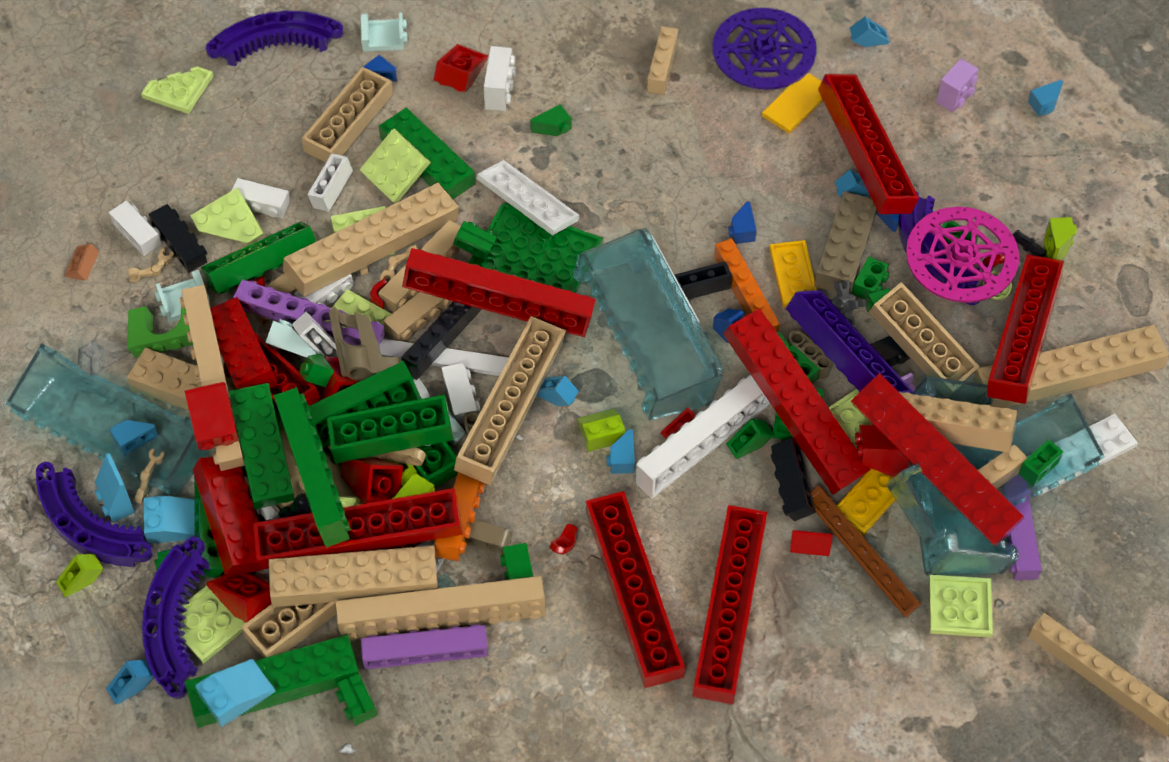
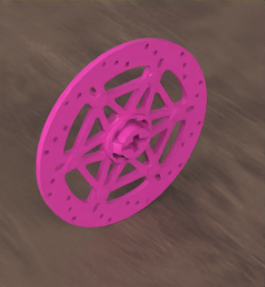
[906,207,1019,303]

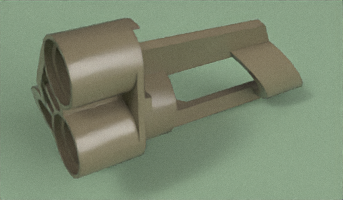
[329,307,401,381]

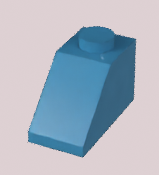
[850,16,890,47]
[1028,79,1063,117]
[834,169,870,197]
[537,376,579,406]
[110,420,158,456]
[606,429,635,474]
[106,659,154,705]

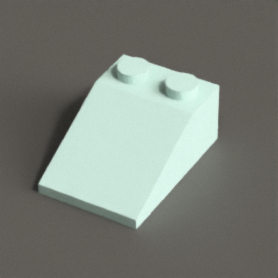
[265,319,318,357]

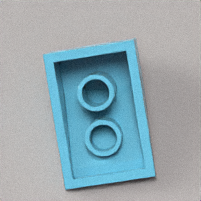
[94,453,135,522]
[144,496,194,544]
[195,659,275,727]

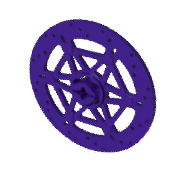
[712,8,817,90]

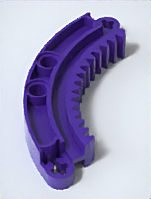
[205,11,344,66]
[898,191,980,305]
[36,462,153,567]
[142,536,210,699]

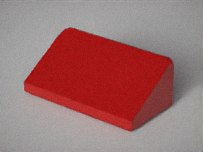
[790,530,833,556]

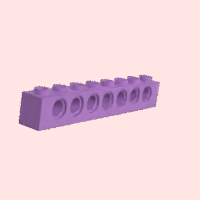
[233,280,384,346]

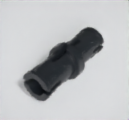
[1013,230,1047,257]

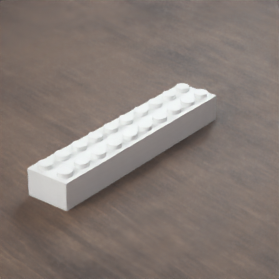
[636,375,771,499]

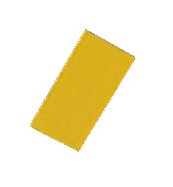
[762,73,823,134]
[769,240,817,308]
[837,469,912,536]

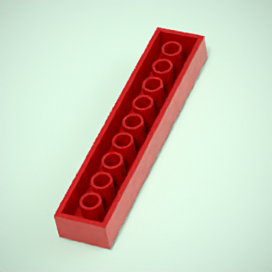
[818,74,919,214]
[402,248,596,338]
[987,255,1064,404]
[723,308,871,495]
[851,373,1024,547]
[253,488,463,570]
[586,491,685,689]
[692,505,768,705]

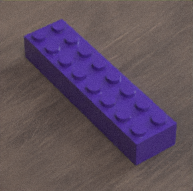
[786,290,914,394]

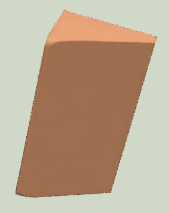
[65,243,99,280]

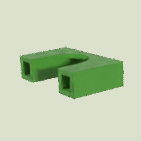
[127,306,193,358]

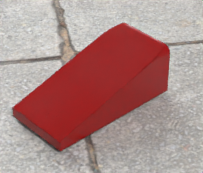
[660,407,696,439]

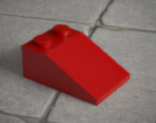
[433,44,488,92]
[206,573,272,623]

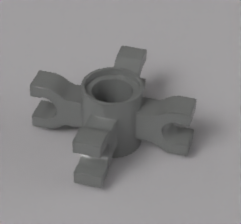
[830,280,866,325]

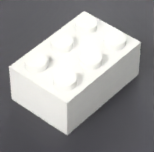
[484,46,516,111]

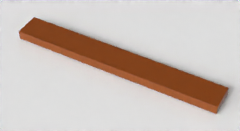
[811,485,921,618]

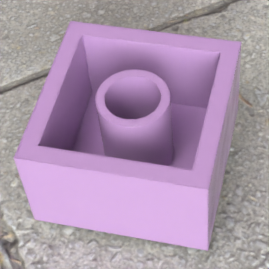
[936,59,979,113]

